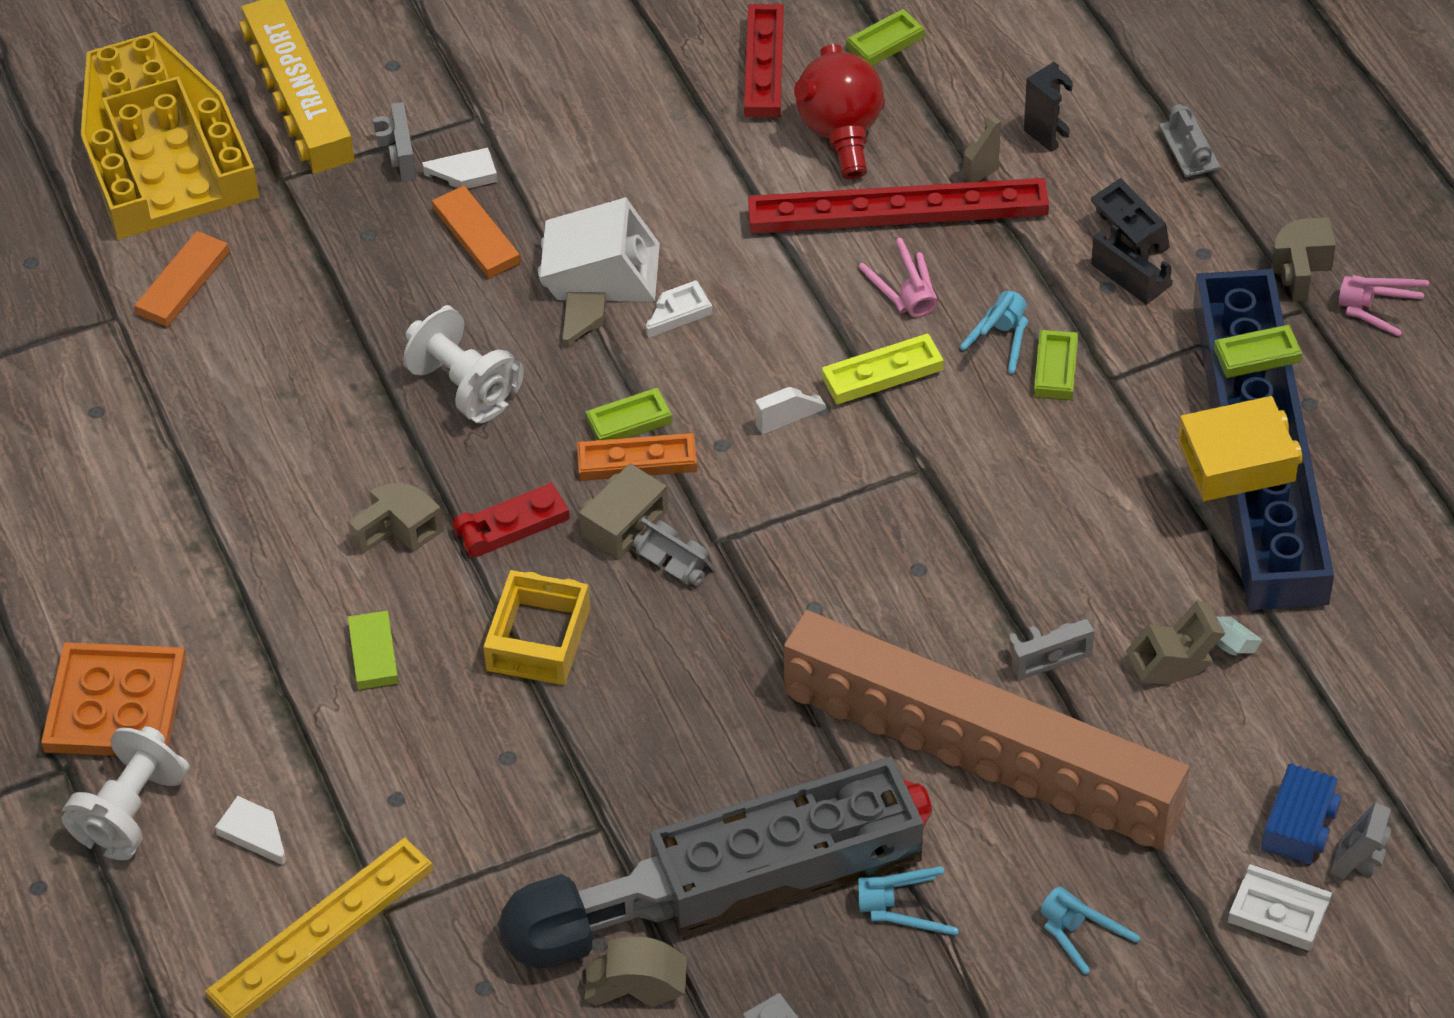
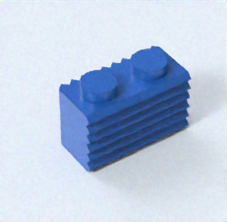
[1261,763,1342,865]

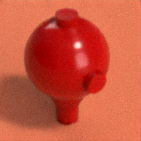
[794,44,885,179]

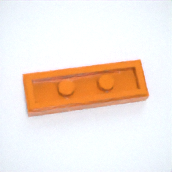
[432,186,521,279]
[134,231,230,327]
[577,433,697,481]

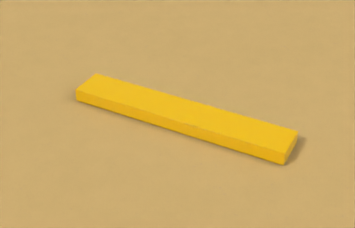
[205,837,433,1018]

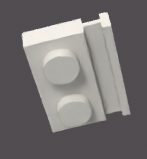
[1228,864,1332,951]

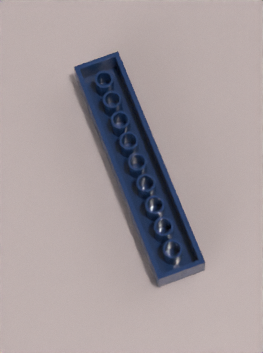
[1193,269,1334,610]

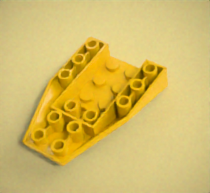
[81,32,259,240]

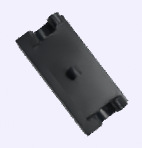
[1024,62,1073,152]
[1091,178,1170,260]
[1091,224,1173,305]

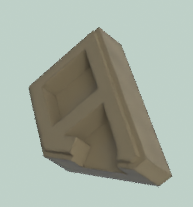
[962,115,1001,182]
[563,292,606,348]

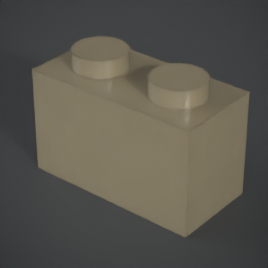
[579,463,668,560]

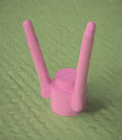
[858,238,938,317]
[1339,275,1430,337]

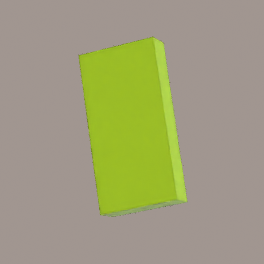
[846,9,925,66]
[1214,325,1302,378]
[1034,330,1078,400]
[585,387,673,440]
[348,610,399,690]

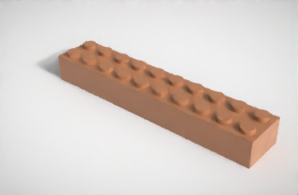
[784,609,1190,851]

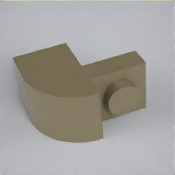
[1271,217,1336,302]
[348,483,444,555]
[1126,601,1225,685]
[584,936,687,1008]

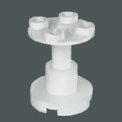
[403,305,524,423]
[61,726,190,860]

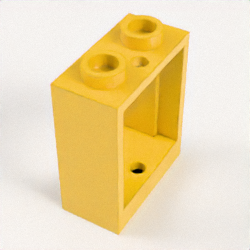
[483,570,591,686]

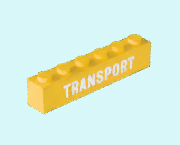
[238,0,355,174]

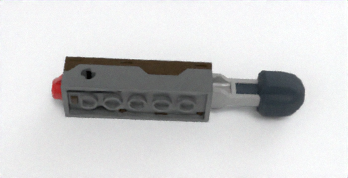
[498,756,932,968]

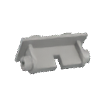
[1159,104,1220,178]
[632,518,716,586]

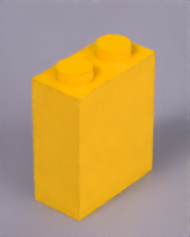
[1178,396,1302,502]

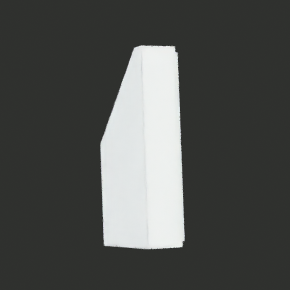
[422,148,498,189]
[646,280,713,338]
[755,387,826,435]
[215,796,286,865]

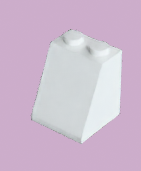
[538,197,660,302]

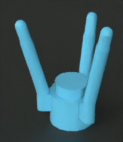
[960,291,1029,374]
[858,866,959,935]
[1040,886,1140,975]

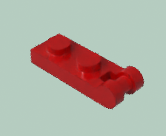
[452,483,570,557]

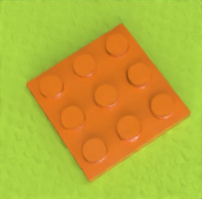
[41,642,187,756]

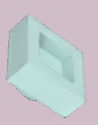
[1216,616,1263,656]

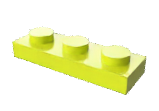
[822,333,944,405]

